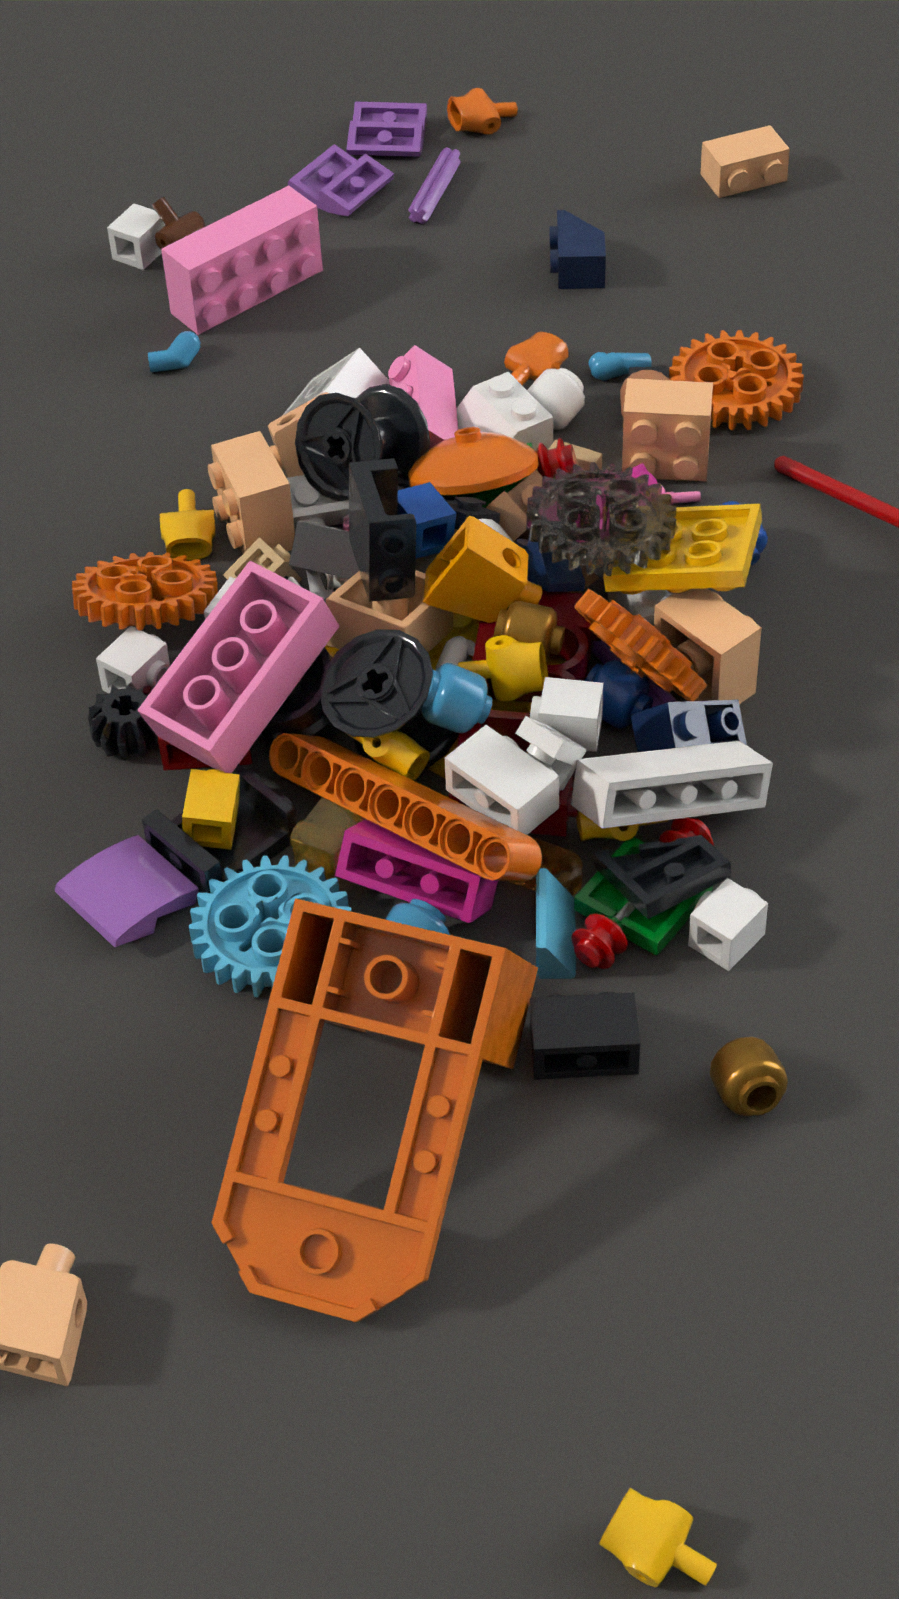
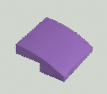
[347,102,428,157]
[288,144,394,216]
[55,835,199,947]

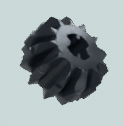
[88,682,159,761]

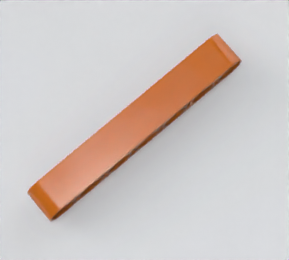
[269,733,542,881]

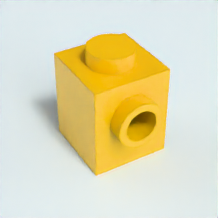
[182,769,240,850]

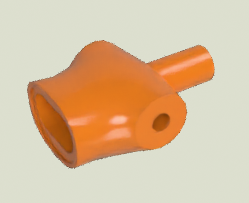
[447,88,518,135]
[504,332,568,385]

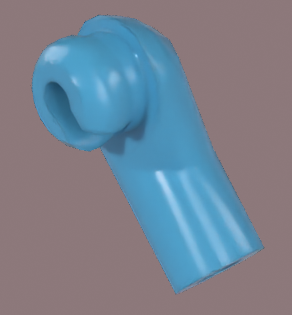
[148,331,201,373]
[588,352,652,381]

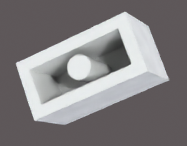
[445,725,559,835]

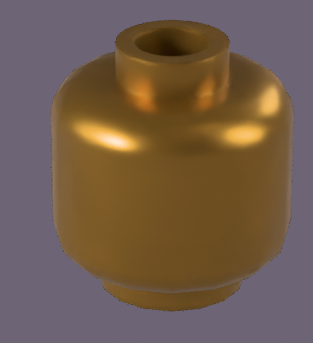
[494,601,565,662]
[710,1036,788,1116]

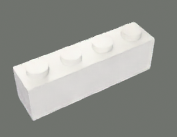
[571,741,773,829]

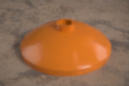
[408,427,539,495]

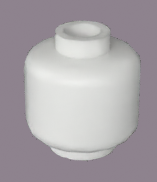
[527,368,585,430]

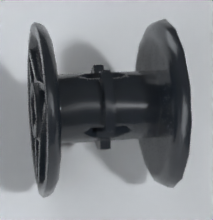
[295,384,430,501]
[319,629,459,771]

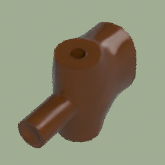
[152,197,206,249]

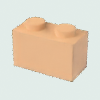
[700,125,790,198]

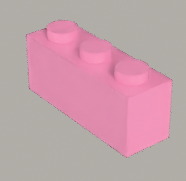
[388,345,458,450]

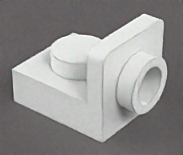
[515,716,587,790]

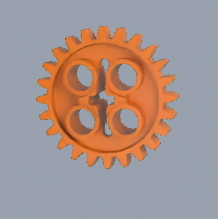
[669,330,804,430]
[72,552,218,630]
[574,589,707,701]

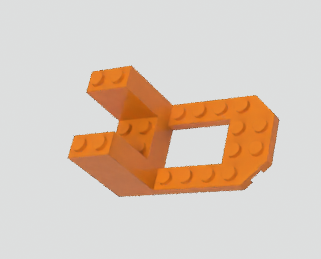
[212,898,538,1322]

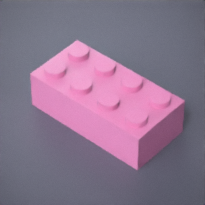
[161,186,323,335]
[137,561,340,774]

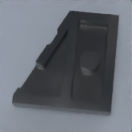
[593,835,731,919]

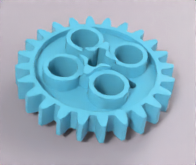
[189,855,352,997]

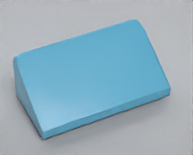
[536,868,576,979]

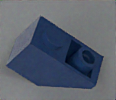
[549,210,606,289]
[631,699,747,752]

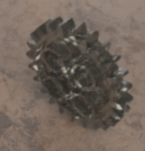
[526,462,677,576]

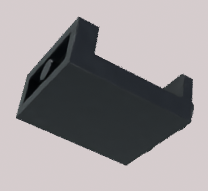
[349,458,416,602]
[142,764,298,894]

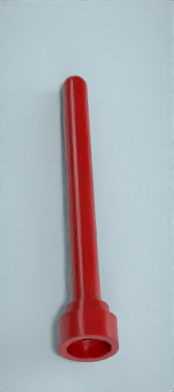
[774,456,899,528]

